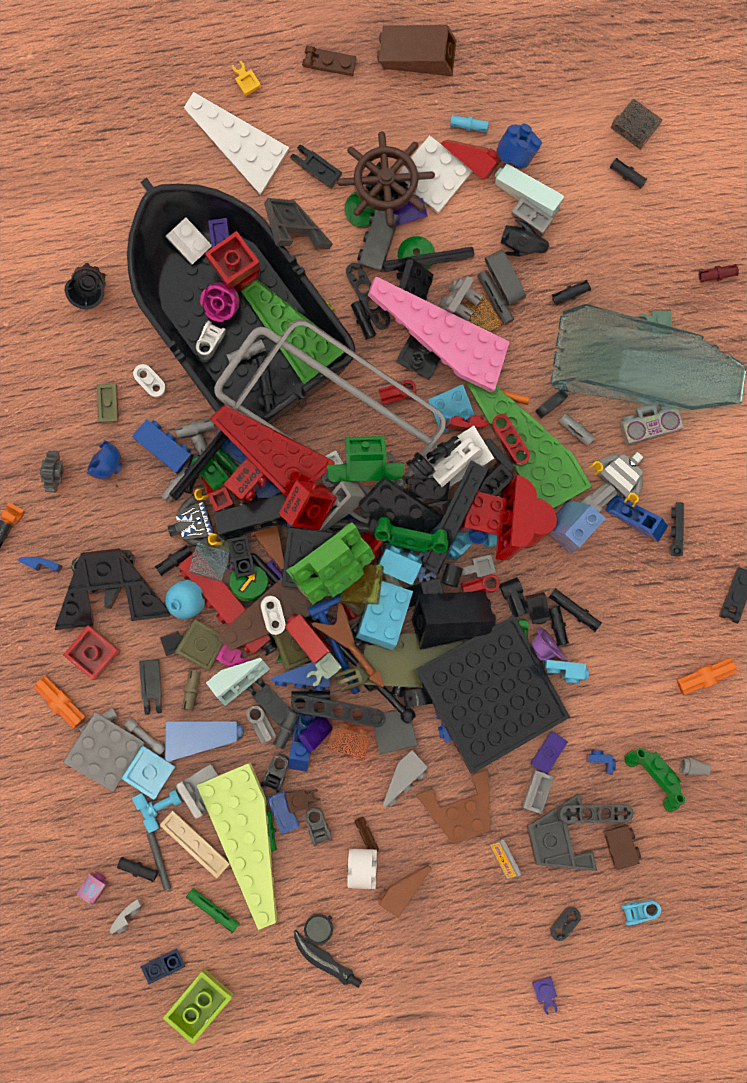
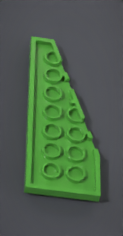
[466,382,592,509]

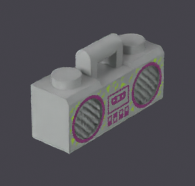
[620,403,684,446]

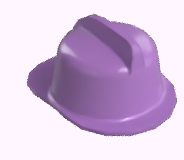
[531,627,568,661]

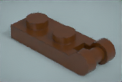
[302,46,357,76]

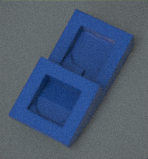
[18,557,63,573]

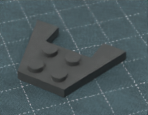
[264,198,333,249]
[527,794,597,871]

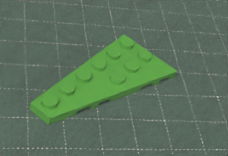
[241,280,346,385]

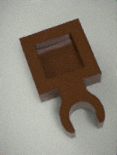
[284,789,321,814]

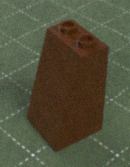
[377,25,457,76]

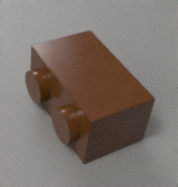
[603,824,641,870]

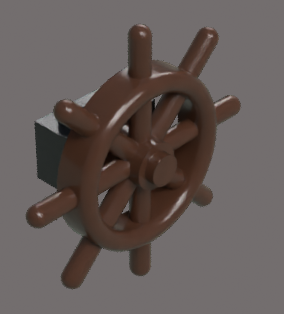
[337,131,435,226]

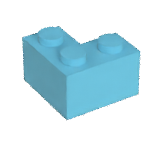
[377,543,422,585]

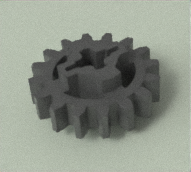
[40,451,64,493]

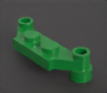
[375,517,448,553]
[624,748,685,812]

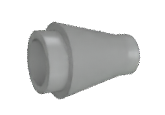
[680,757,711,776]

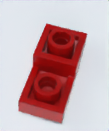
[445,415,489,432]

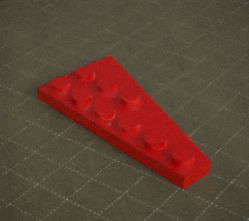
[210,404,335,497]

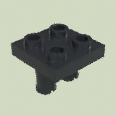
[395,259,434,301]
[396,335,441,380]

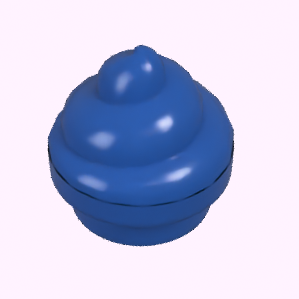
[469,530,488,544]

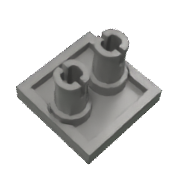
[439,276,483,321]

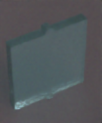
[189,542,230,582]

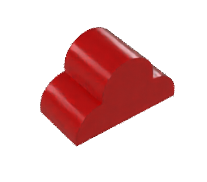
[495,475,557,561]

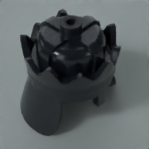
[64,263,106,309]

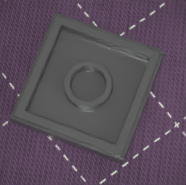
[371,708,418,755]

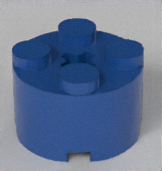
[497,123,542,168]

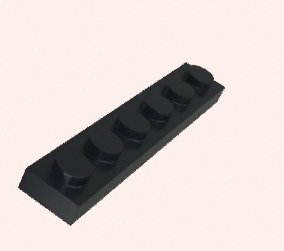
[421,461,490,574]

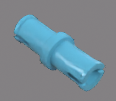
[450,115,489,133]

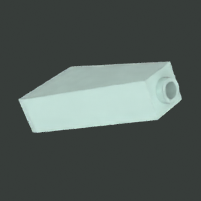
[495,164,564,217]

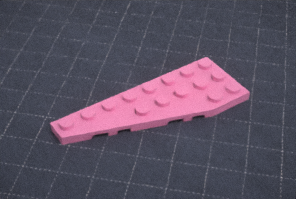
[368,277,510,393]

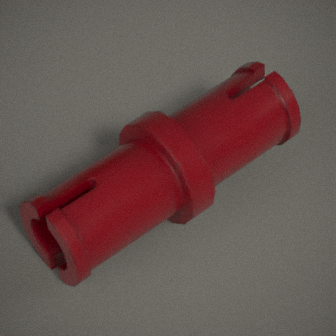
[698,264,739,283]

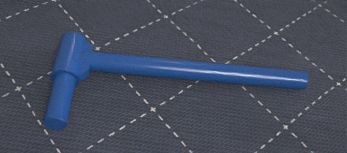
[307,593,360,694]

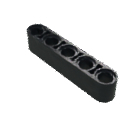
[291,694,386,727]

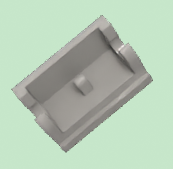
[511,197,553,236]
[521,770,555,814]

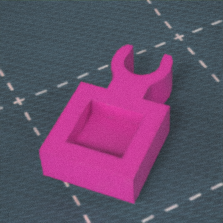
[215,644,250,667]

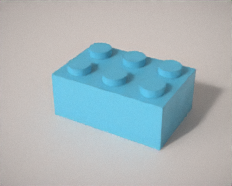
[355,579,413,650]

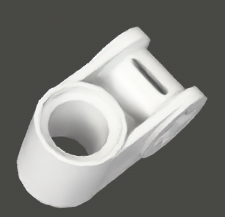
[196,321,226,360]

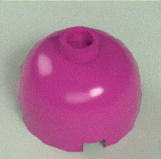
[200,282,240,322]

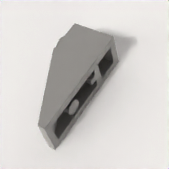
[318,481,365,531]

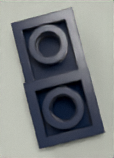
[140,949,186,984]

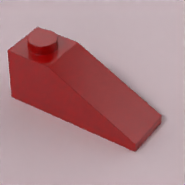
[441,139,502,180]

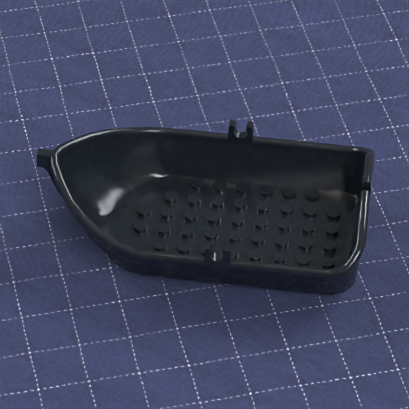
[127,178,356,424]

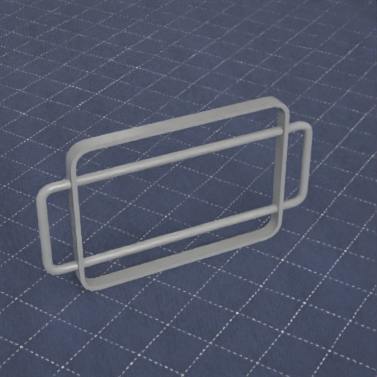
[214,319,446,523]

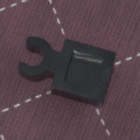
[160,630,187,656]

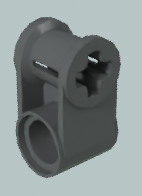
[305,807,333,847]

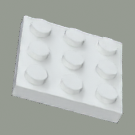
[398,135,473,214]

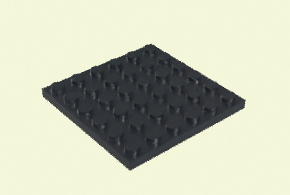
[414,615,570,774]

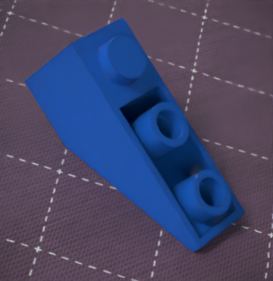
[271,662,330,691]
[288,707,318,772]

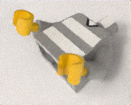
[589,452,644,507]

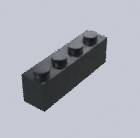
[214,492,288,540]

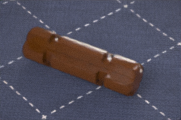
[355,817,379,852]

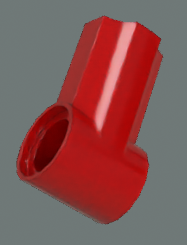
[378,380,417,406]
[461,574,500,593]

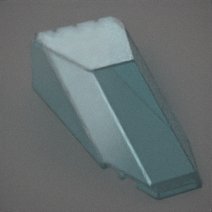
[550,304,747,410]

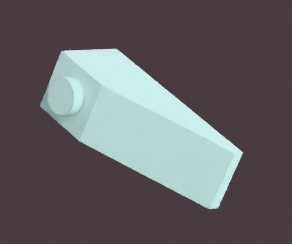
[206,658,270,706]

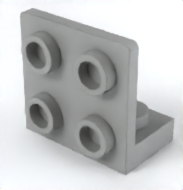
[175,765,218,819]

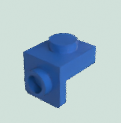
[587,750,616,774]

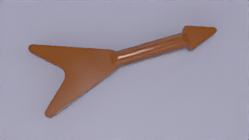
[311,603,384,688]

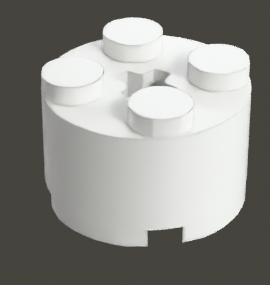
[348,849,377,889]

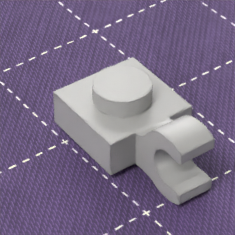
[462,554,496,578]

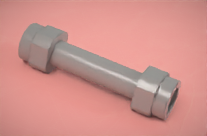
[124,718,165,756]

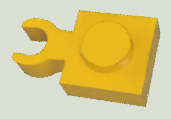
[232,61,261,97]

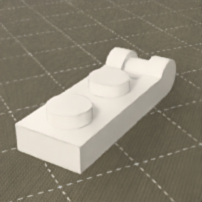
[432,438,483,487]

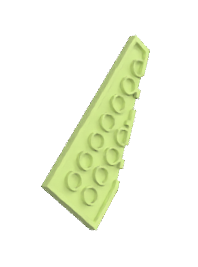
[197,762,277,930]

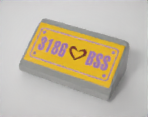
[490,838,521,879]

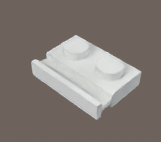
[165,217,211,265]

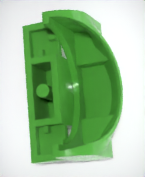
[286,523,375,605]

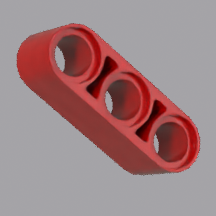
[491,414,530,466]

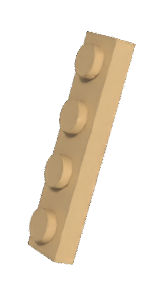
[159,810,230,878]

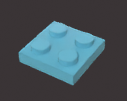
[121,746,176,800]

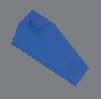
[605,495,668,542]

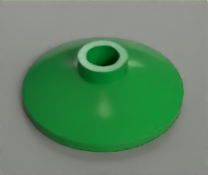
[398,236,435,270]

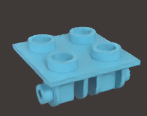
[428,384,475,433]

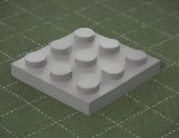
[63,712,145,792]

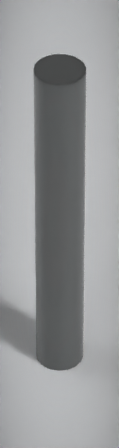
[147,832,171,891]

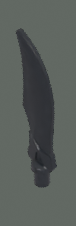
[294,930,362,988]

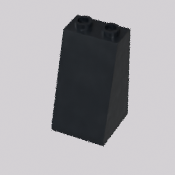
[411,591,496,649]

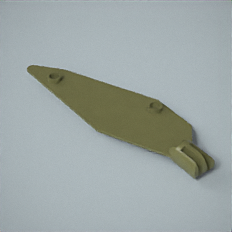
[335,633,471,692]

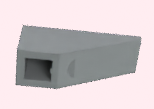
[383,750,428,807]

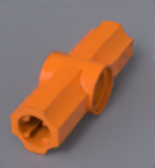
[677,658,737,695]
[33,676,86,729]

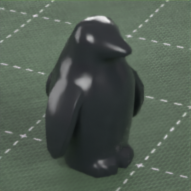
[500,220,549,257]

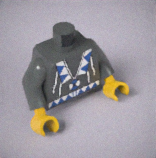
[167,488,221,548]

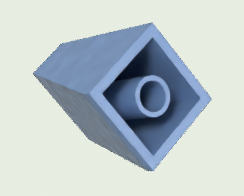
[549,500,606,554]
[165,721,243,761]

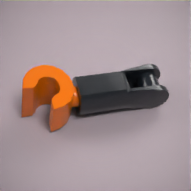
[0,502,24,548]

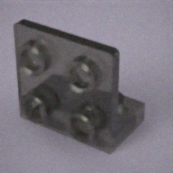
[611,99,662,150]

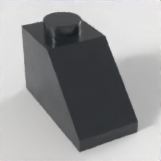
[405,578,443,608]

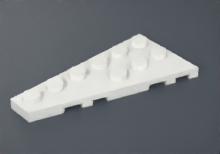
[184,92,290,196]

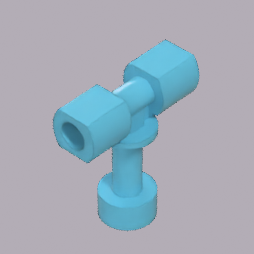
[132,789,183,833]

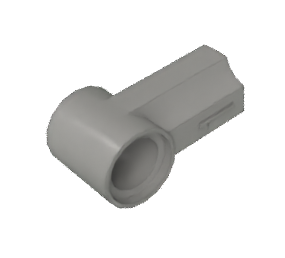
[581,482,618,512]
[247,705,277,744]

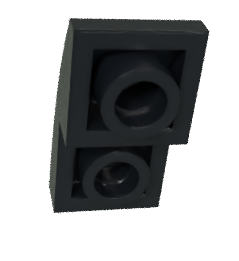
[227,536,255,577]

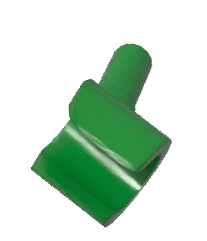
[518,619,529,639]

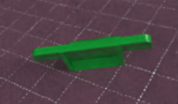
[327,436,404,482]

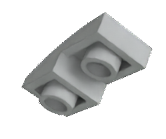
[109,897,143,934]

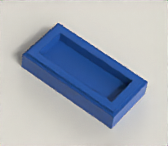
[267,791,300,834]

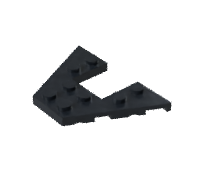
[55,548,170,630]

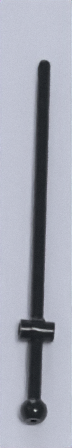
[251,553,416,724]

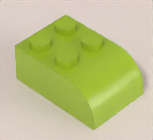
[163,968,234,1045]

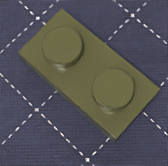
[97,383,119,423]

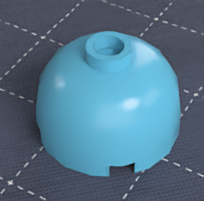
[165,580,205,619]

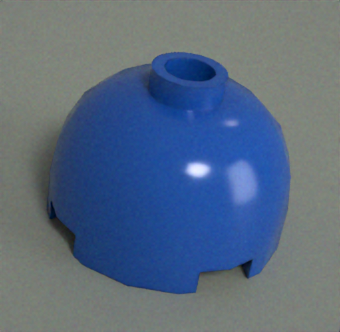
[87,440,122,479]

